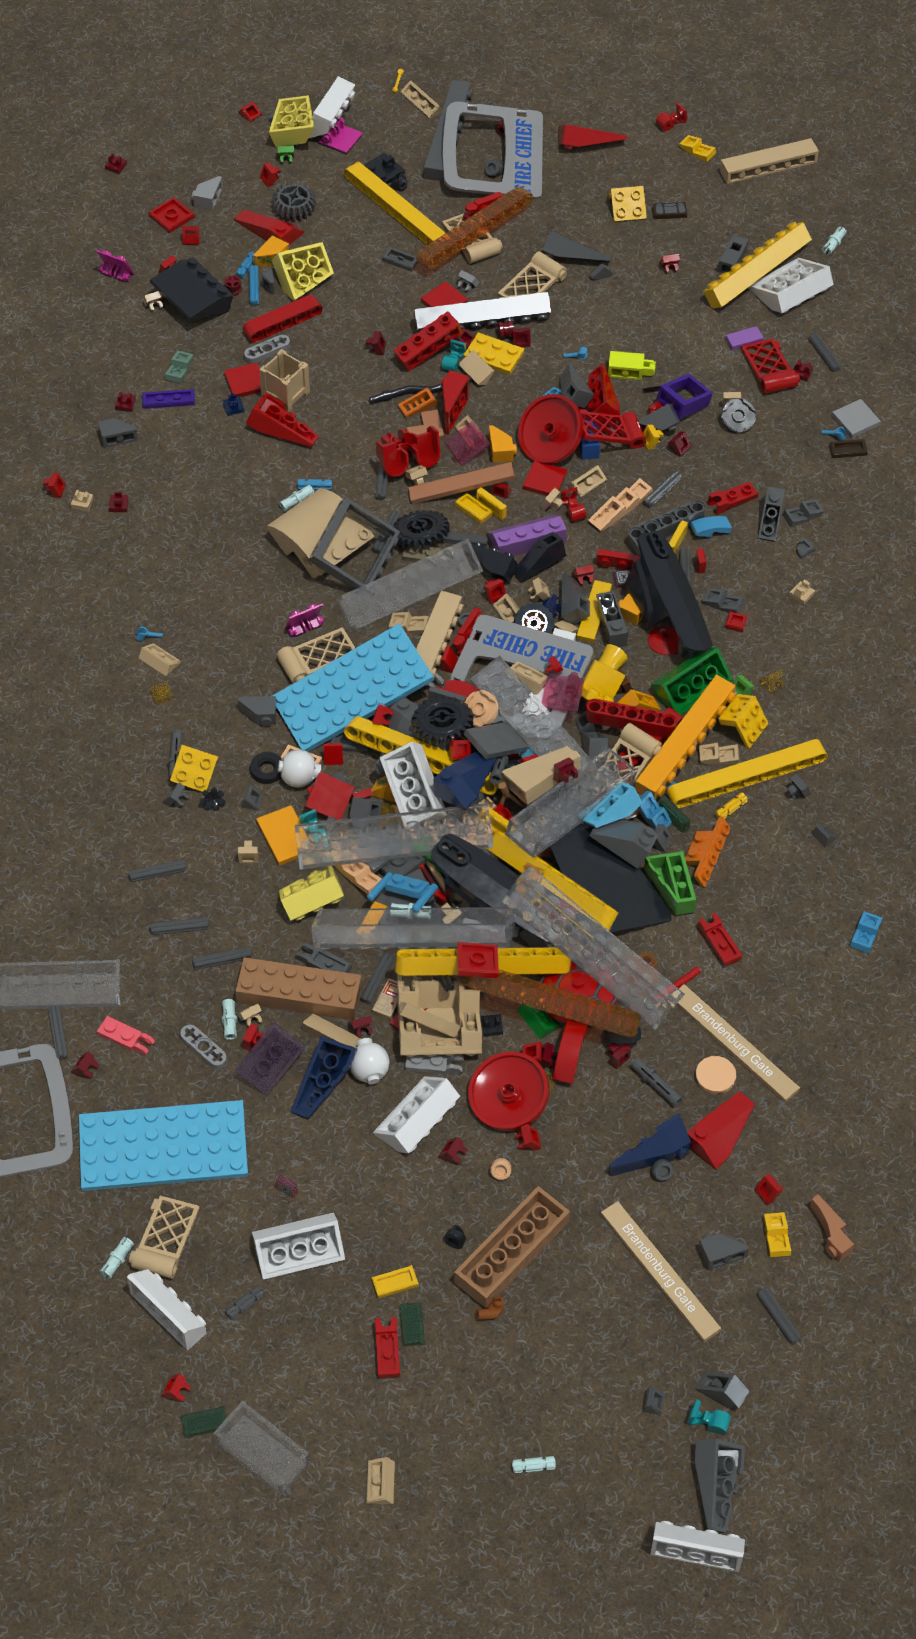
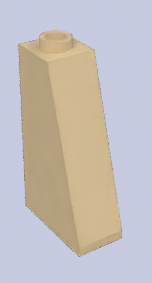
[502,746,581,805]

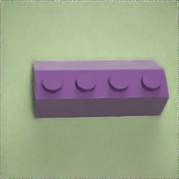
[487,515,567,556]

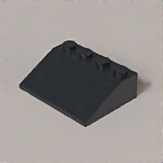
[150,258,234,321]

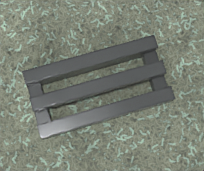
[382,247,419,272]

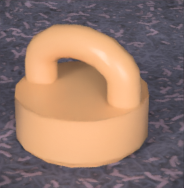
[491,1158,511,1180]

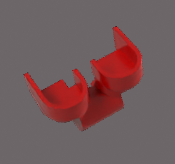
[375,426,441,477]

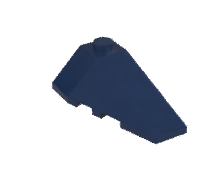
[433,751,497,811]
[290,1036,358,1118]
[608,1114,691,1176]

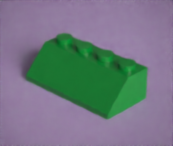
[651,647,733,715]

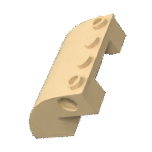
[266,488,374,579]
[397,974,482,1057]

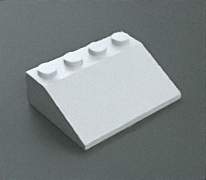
[748,258,834,313]

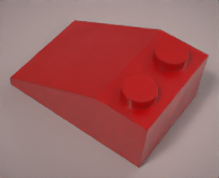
[441,370,469,435]

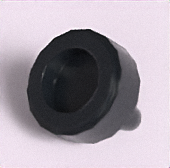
[391,172,408,191]
[444,1225,466,1249]

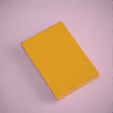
[256,805,315,866]

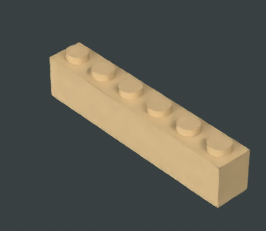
[720,138,819,184]
[416,590,464,685]

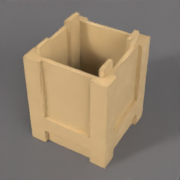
[259,349,310,412]

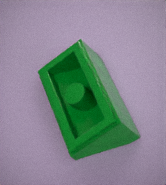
[517,999,559,1039]

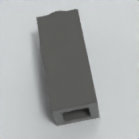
[718,235,749,273]

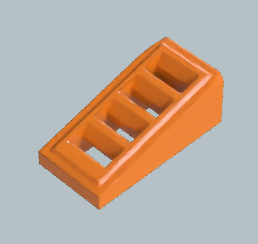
[398,387,438,418]

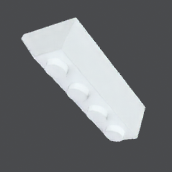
[309,76,356,138]
[380,742,447,827]
[373,1076,460,1153]
[252,1213,345,1279]
[127,1269,207,1350]
[650,1521,745,1572]

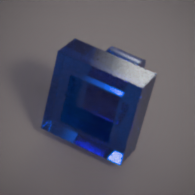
[223,394,245,416]
[542,593,561,618]

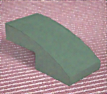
[165,351,194,384]

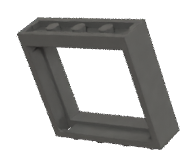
[308,497,400,595]

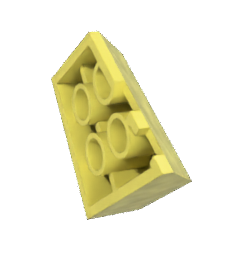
[269,96,314,147]
[272,242,334,301]
[279,862,344,921]

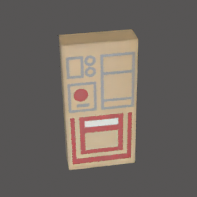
[372,979,398,1020]

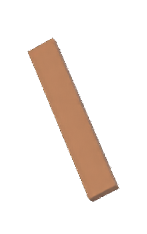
[409,462,515,504]

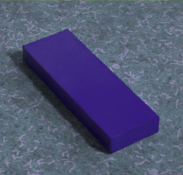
[142,389,195,409]

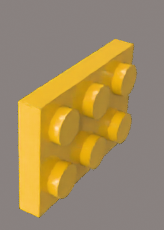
[464,332,524,375]

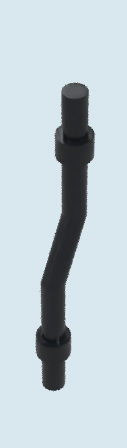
[369,375,471,403]

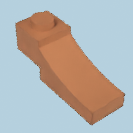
[810,1194,854,1262]

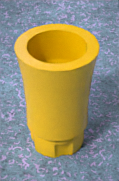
[599,644,628,670]

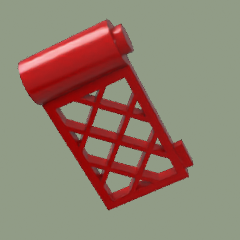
[741,338,800,394]
[580,409,647,449]

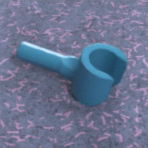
[563,347,588,360]
[821,427,847,441]
[136,627,163,641]

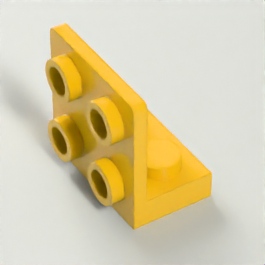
[609,186,647,222]
[577,660,625,702]
[718,694,768,748]
[170,744,218,792]

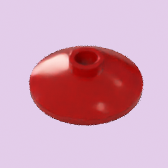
[648,626,680,655]

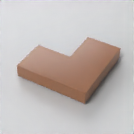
[407,410,444,440]

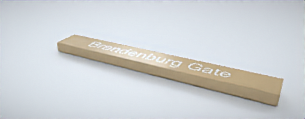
[670,984,800,1103]
[601,1201,721,1342]

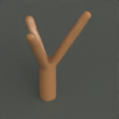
[499,782,524,807]

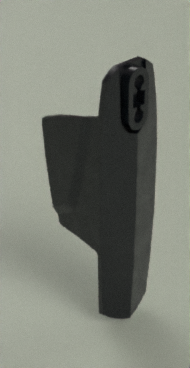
[625,530,713,652]
[431,834,567,943]

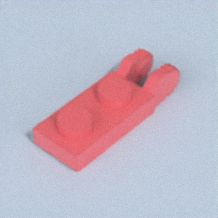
[97,1016,155,1055]

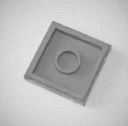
[832,399,881,438]

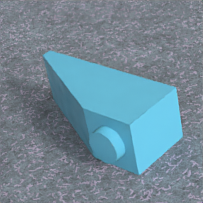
[583,782,642,828]

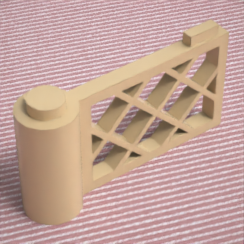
[442,214,503,264]
[498,251,567,298]
[276,627,355,684]
[588,723,663,795]
[129,1196,200,1279]

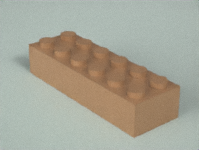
[236,957,362,1020]
[454,1186,570,1309]

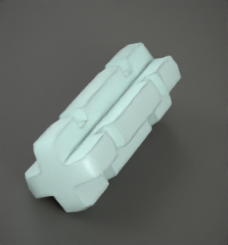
[512,1456,556,1473]

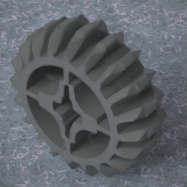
[272,182,316,222]

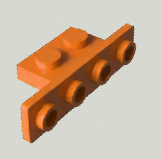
[685,817,730,887]

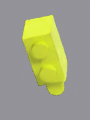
[608,351,656,380]

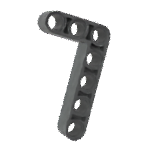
[628,500,706,556]

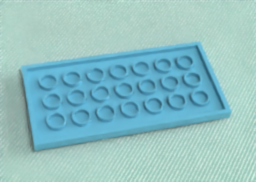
[272,623,435,752]
[79,1100,248,1191]

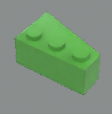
[644,851,696,915]

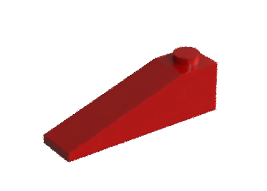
[559,124,628,150]
[234,210,305,245]
[581,363,620,424]
[246,393,319,447]
[687,1091,755,1170]

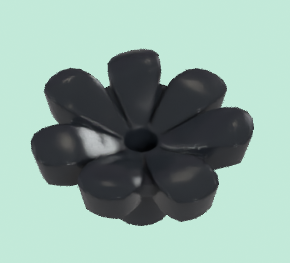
[200,787,225,811]

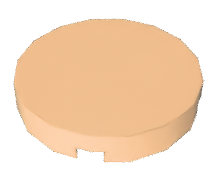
[464,690,499,727]
[696,1056,736,1095]

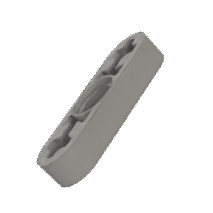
[244,335,290,364]
[181,1025,227,1069]

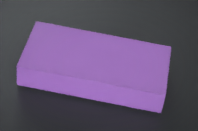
[725,326,764,351]

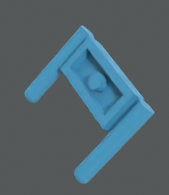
[367,872,438,913]

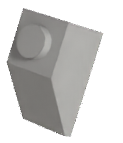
[192,176,223,211]

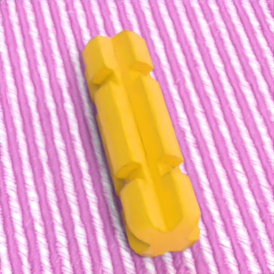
[715,793,748,819]

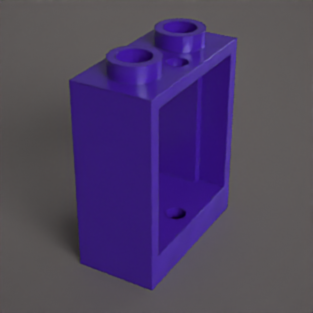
[656,374,713,419]

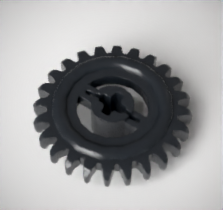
[393,510,450,550]
[411,696,474,746]

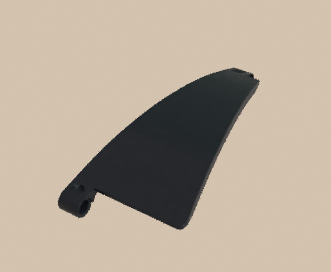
[499,759,672,962]

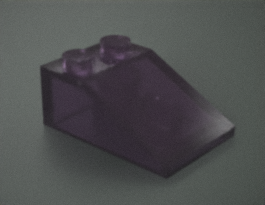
[235,1020,305,1095]

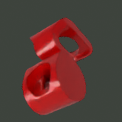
[656,102,688,132]
[560,487,586,522]

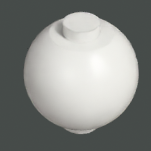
[278,750,321,788]
[350,1038,390,1084]

